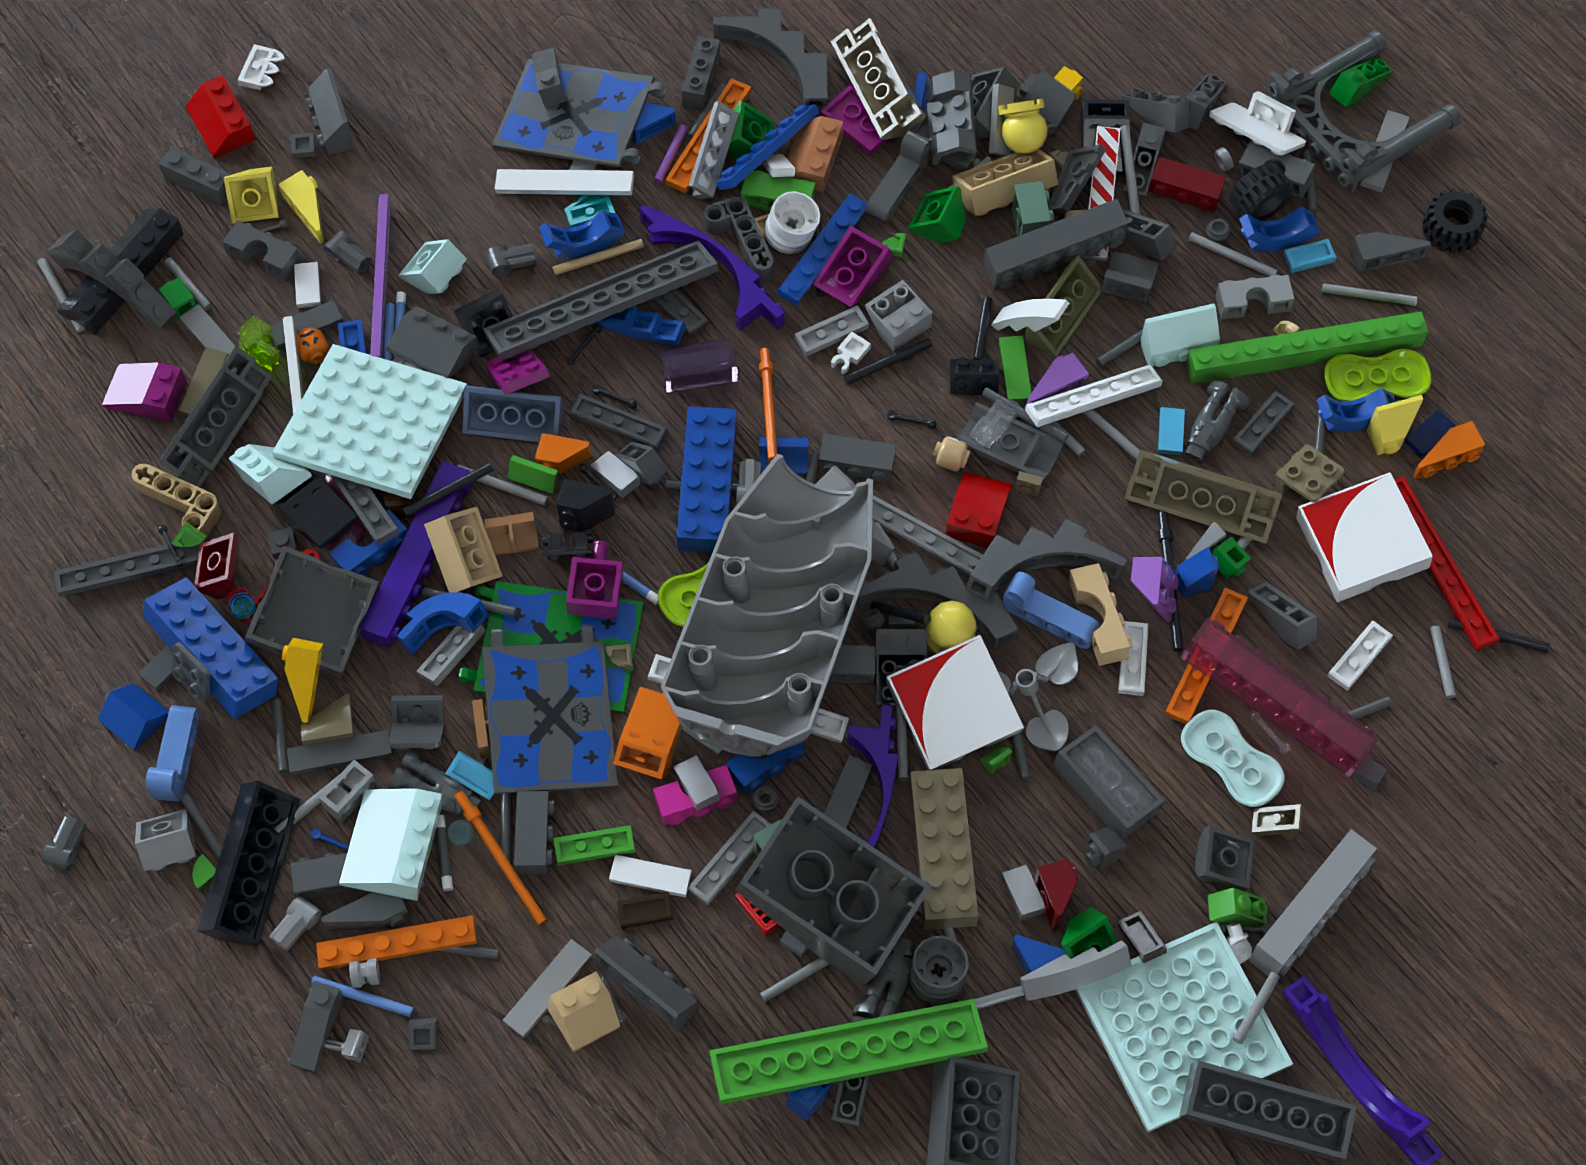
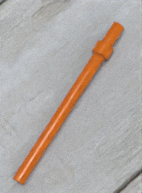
[759,348,777,462]
[455,790,547,925]

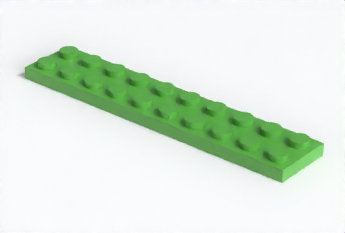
[709,999,988,1105]

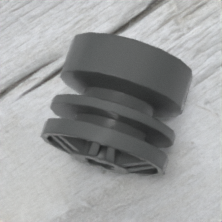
[909,936,969,1005]

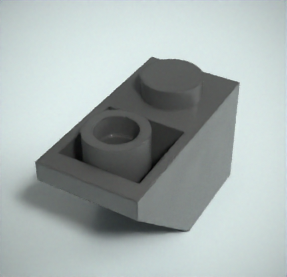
[1084,826,1127,872]

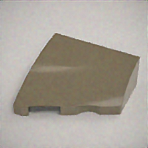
[301,694,354,745]

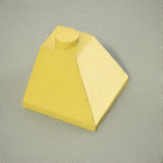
[224,167,279,224]
[1367,395,1423,455]

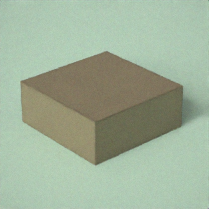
[1015,471,1043,497]

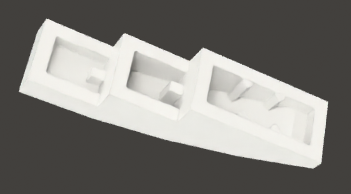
[991,299,1070,332]

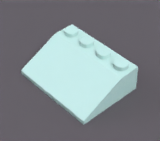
[339,789,442,901]

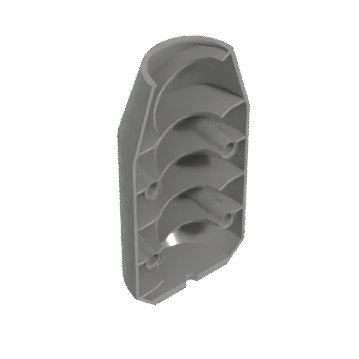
[661,454,873,756]

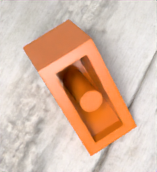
[535,433,591,474]

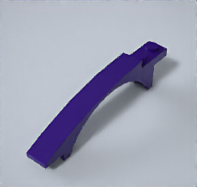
[639,205,785,331]
[848,705,898,849]
[1283,976,1443,1165]

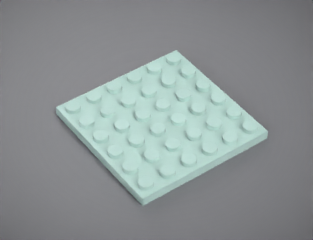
[273,344,467,499]
[1075,922,1293,1133]

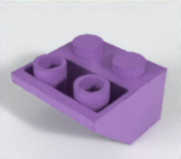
[1131,557,1178,622]

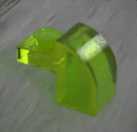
[238,315,279,372]

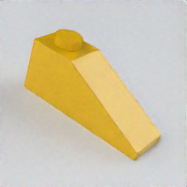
[282,638,323,723]

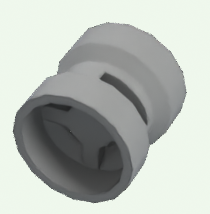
[349,958,380,988]

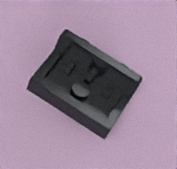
[950,357,999,395]

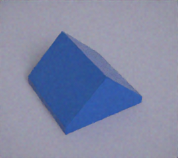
[98,683,169,751]

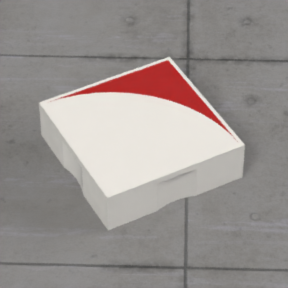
[1296,472,1433,602]
[886,635,1024,770]

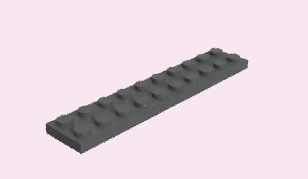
[483,240,719,361]

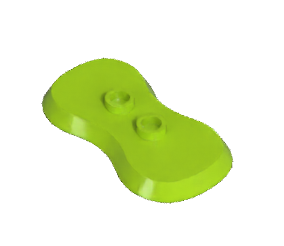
[1324,349,1431,401]
[657,562,709,627]

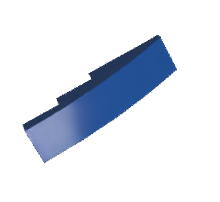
[591,306,686,346]

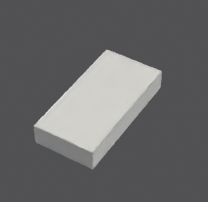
[761,154,795,177]
[294,262,321,309]

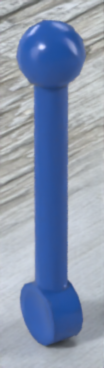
[311,829,349,851]

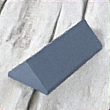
[462,386,564,442]

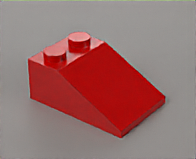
[946,472,1012,548]

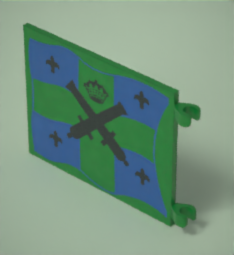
[458,581,644,713]

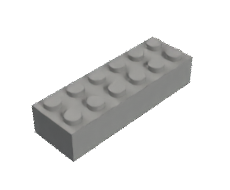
[1248,829,1377,977]

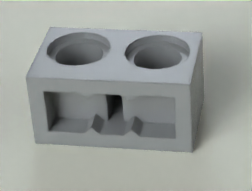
[318,760,378,823]

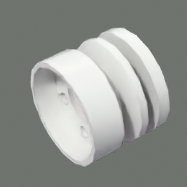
[764,191,820,254]

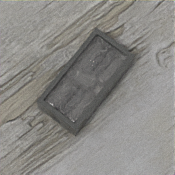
[1052,725,1165,840]

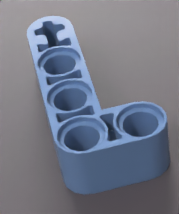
[1002,571,1101,649]
[145,705,200,802]

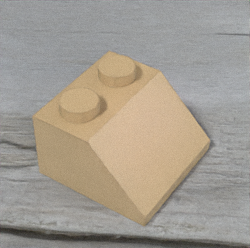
[547,972,620,1052]

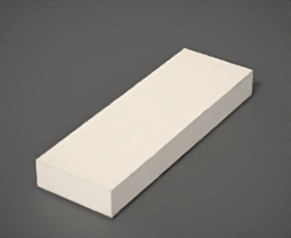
[1327,620,1393,691]
[1118,621,1149,696]
[609,855,692,898]

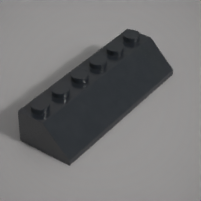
[57,208,183,335]
[197,780,300,947]

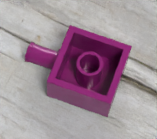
[566,541,623,620]

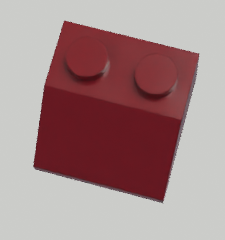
[194,533,240,599]
[1034,858,1079,932]

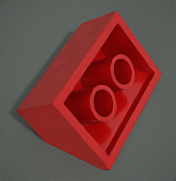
[186,75,256,158]

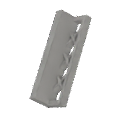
[689,101,739,200]

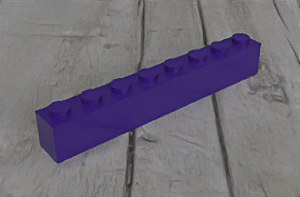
[360,461,473,648]

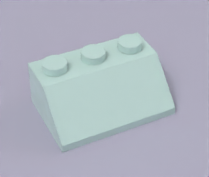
[1140,304,1220,367]
[229,444,312,505]

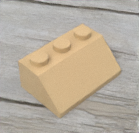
[424,507,503,593]

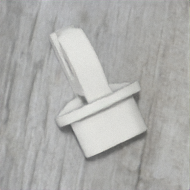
[1226,923,1252,964]

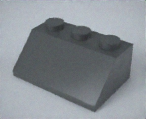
[971,66,1021,140]
[306,67,355,155]
[386,306,476,378]

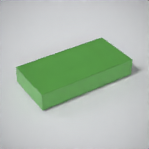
[508,455,558,494]

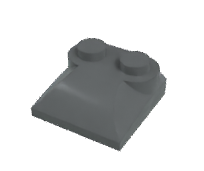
[1195,825,1255,890]

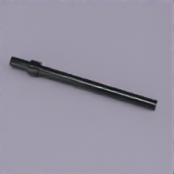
[1158,511,1183,652]

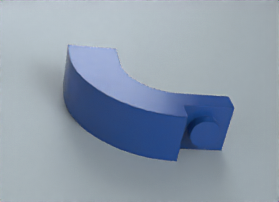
[1239,207,1321,252]
[539,210,625,258]
[1317,388,1396,433]
[397,592,489,655]

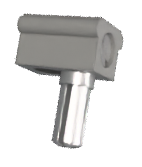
[325,1029,369,1063]

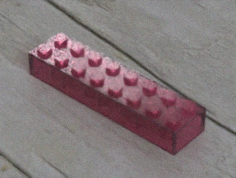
[1181,618,1379,777]

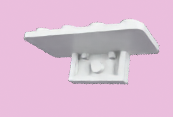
[1209,91,1306,155]

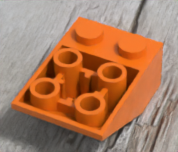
[613,687,682,779]

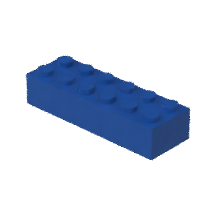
[677,407,737,552]
[143,577,278,720]

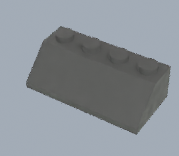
[594,935,699,1033]

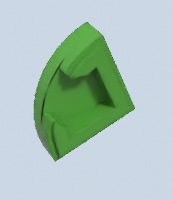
[882,233,906,257]
[172,522,207,547]
[192,854,216,892]

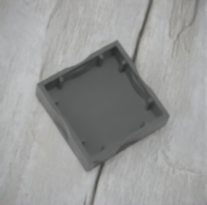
[245,546,379,680]

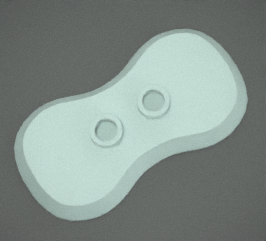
[1181,710,1285,807]

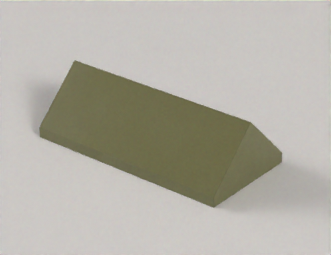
[1024,255,1102,357]

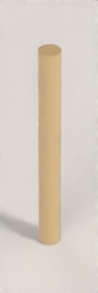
[552,239,644,276]

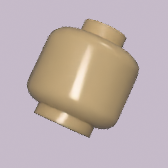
[933,437,970,472]

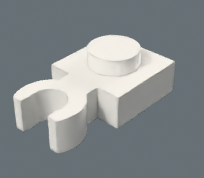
[831,332,871,375]

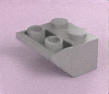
[865,280,932,351]

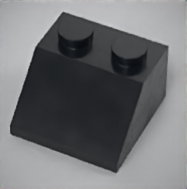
[454,290,513,358]
[556,478,615,531]

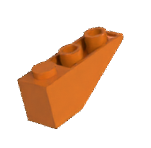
[1413,421,1485,479]

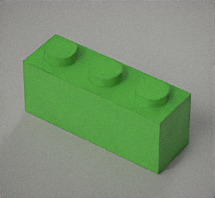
[741,170,815,211]

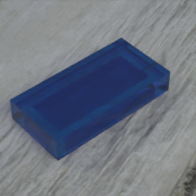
[1404,409,1456,458]

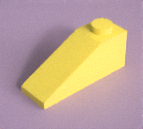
[278,170,324,244]

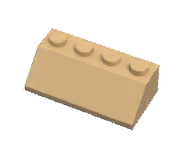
[951,149,1059,216]

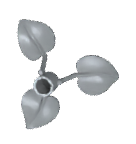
[998,643,1079,752]

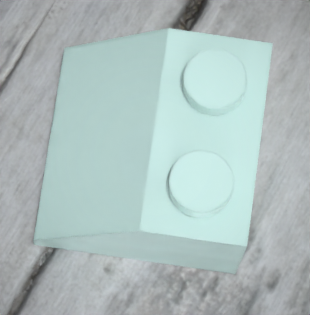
[398,239,467,294]

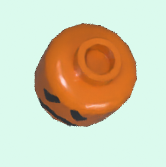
[296,327,329,364]

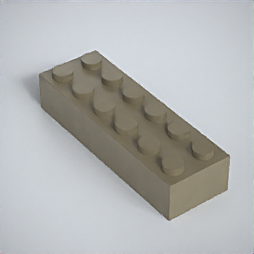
[909,768,978,930]

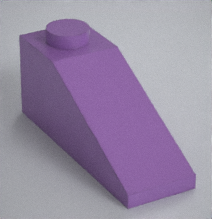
[1024,353,1089,409]

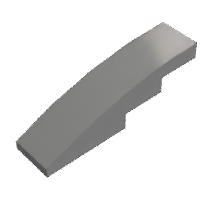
[1020,940,1132,1001]

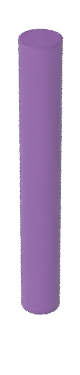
[654,125,688,184]

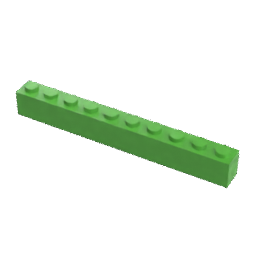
[1186,311,1428,384]

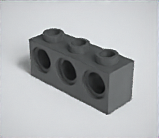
[682,36,721,111]

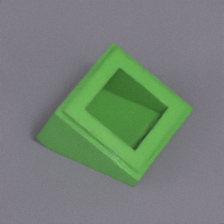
[980,746,1012,774]

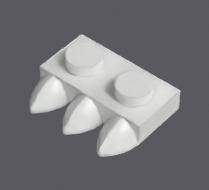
[238,44,285,91]

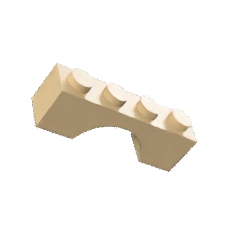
[1069,563,1132,666]

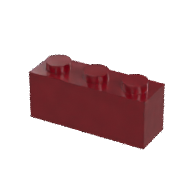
[1149,157,1226,212]

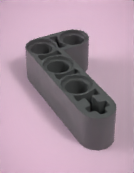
[865,130,931,223]
[704,196,774,282]

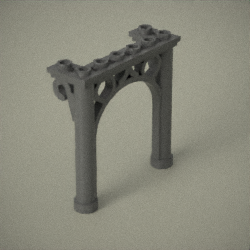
[1266,30,1461,194]

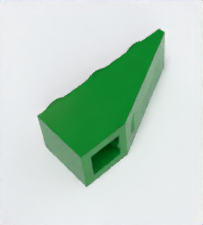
[1329,57,1393,107]

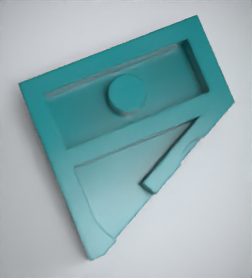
[565,195,616,228]

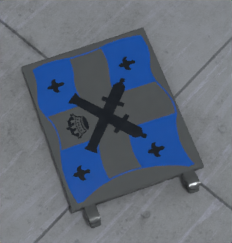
[492,58,667,167]
[482,624,618,795]

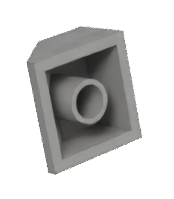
[135,809,196,871]

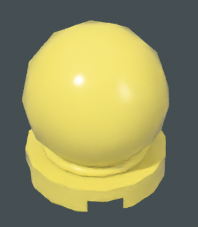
[998,99,1048,154]
[926,600,977,655]

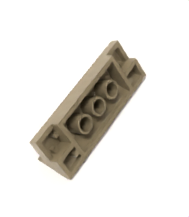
[831,18,926,140]
[1124,450,1283,544]

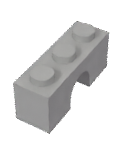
[1215,275,1294,320]

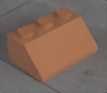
[787,116,843,193]

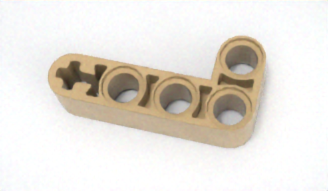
[132,463,222,537]

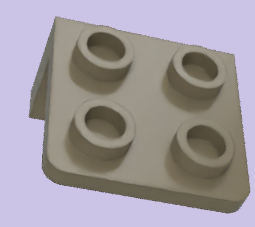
[1274,443,1344,502]

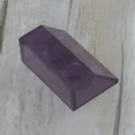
[659,338,738,392]

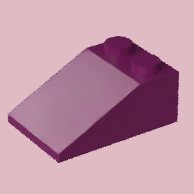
[812,226,894,308]
[102,362,187,422]

